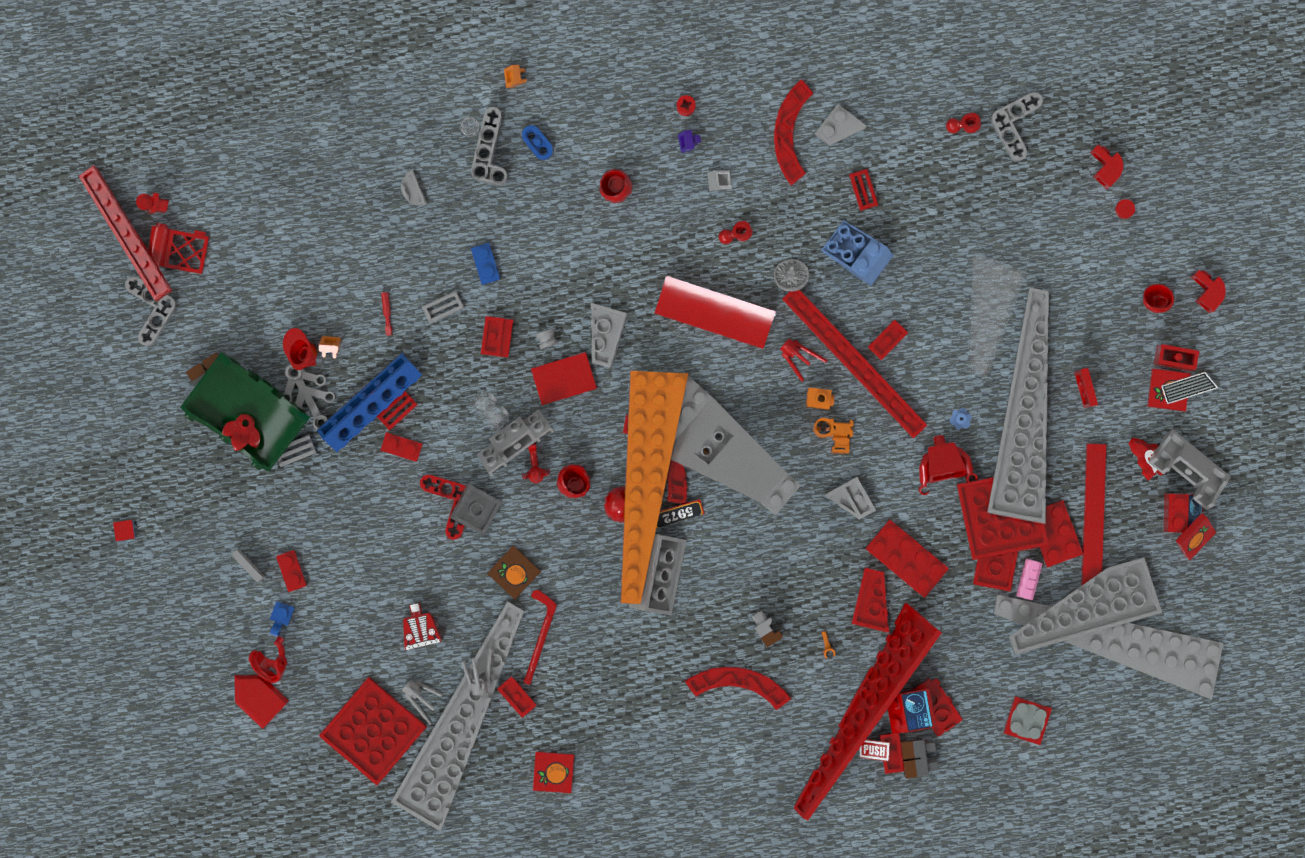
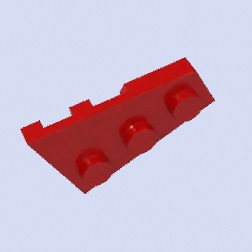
[851,567,889,633]

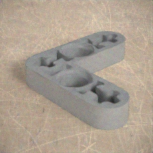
[991,92,1043,162]
[125,276,177,347]

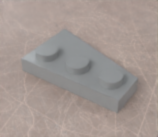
[591,303,628,369]

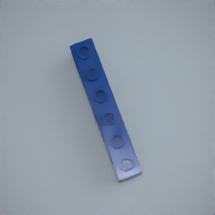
[317,353,422,452]

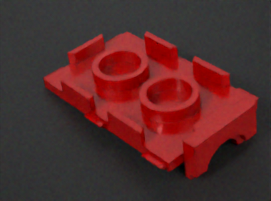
[911,677,963,737]

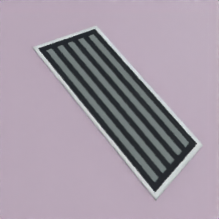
[1162,372,1218,404]

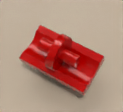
[136,193,169,215]

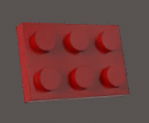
[1039,500,1083,568]

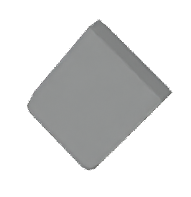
[707,170,732,192]

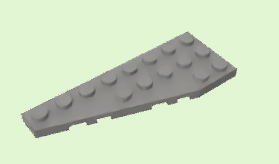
[1009,558,1162,655]

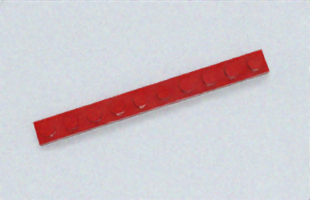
[782,290,927,438]

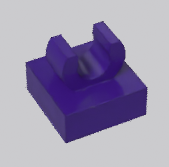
[678,130,701,153]

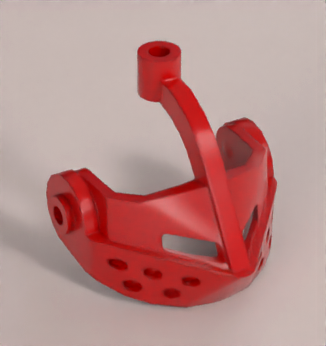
[248,636,288,683]

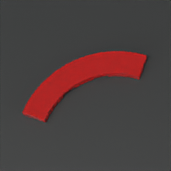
[774,79,814,186]
[622,414,687,504]
[685,667,791,710]

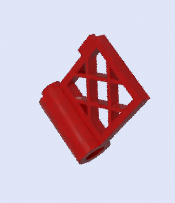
[148,223,209,274]

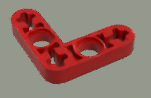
[420,475,466,540]

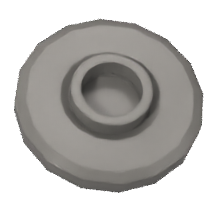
[773,259,809,292]

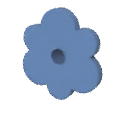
[950,408,972,430]

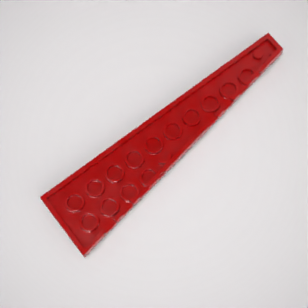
[793,603,942,821]

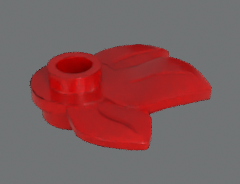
[222,414,260,451]

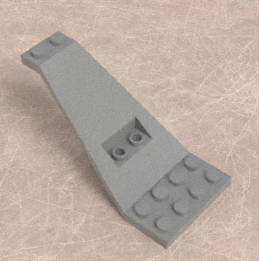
[671,372,801,515]

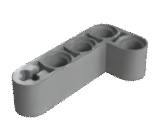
[471,107,508,186]

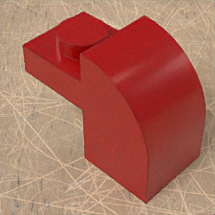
[1090,144,1123,190]
[1191,270,1226,313]

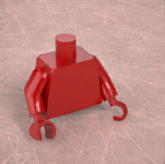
[919,435,978,495]

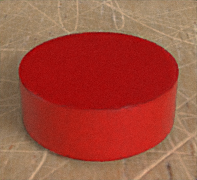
[1115,199,1135,219]

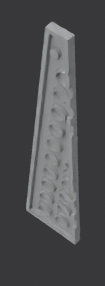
[987,288,1049,524]
[993,595,1223,700]
[391,601,524,831]

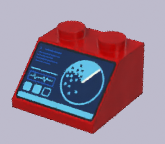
[1163,494,1203,533]
[888,688,936,734]

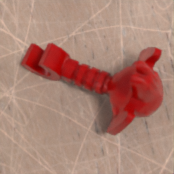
[521,442,551,484]

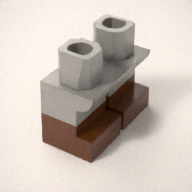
[751,611,783,648]

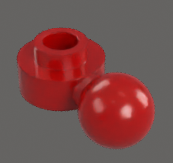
[946,113,981,134]
[718,221,753,245]

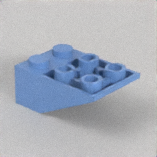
[821,220,894,286]

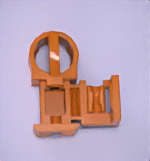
[813,418,853,454]

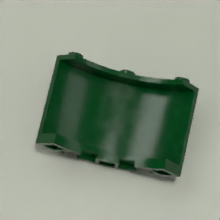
[180,352,310,472]

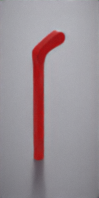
[523,590,557,685]

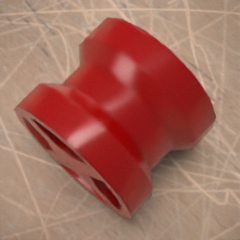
[676,95,696,116]

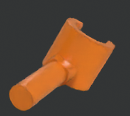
[822,631,835,659]

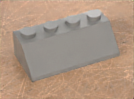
[629,534,687,615]

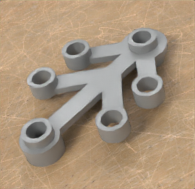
[283,364,336,429]

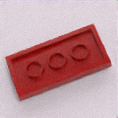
[865,519,949,598]

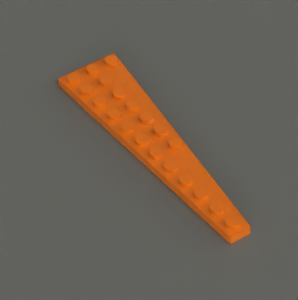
[620,371,688,604]

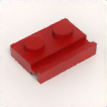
[481,316,514,358]

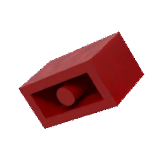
[1153,344,1199,371]

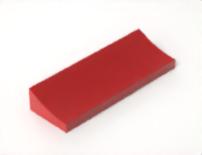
[654,276,776,349]

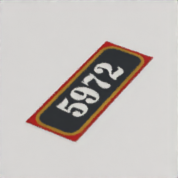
[656,499,704,528]

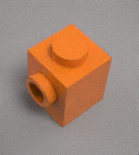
[806,388,834,410]

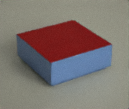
[113,520,136,542]

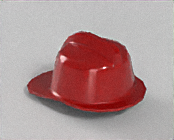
[283,328,317,370]

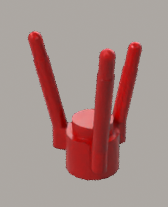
[780,338,827,381]

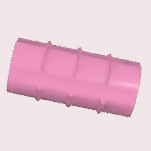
[1016,559,1043,600]

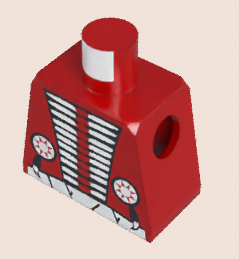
[403,603,442,650]

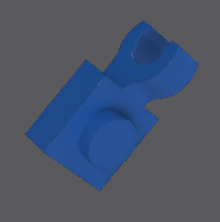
[270,601,295,637]

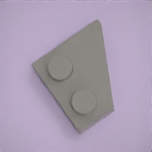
[814,104,867,146]
[825,476,876,520]

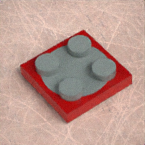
[1003,696,1052,745]

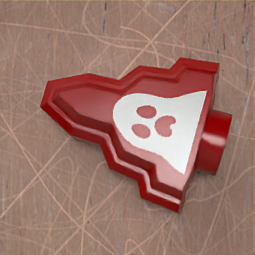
[1128,438,1163,481]

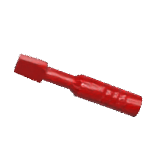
[381,292,393,336]

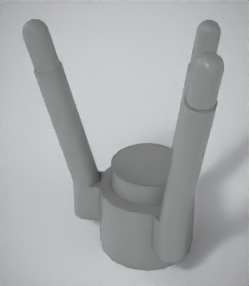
[461,648,493,695]
[402,679,443,725]

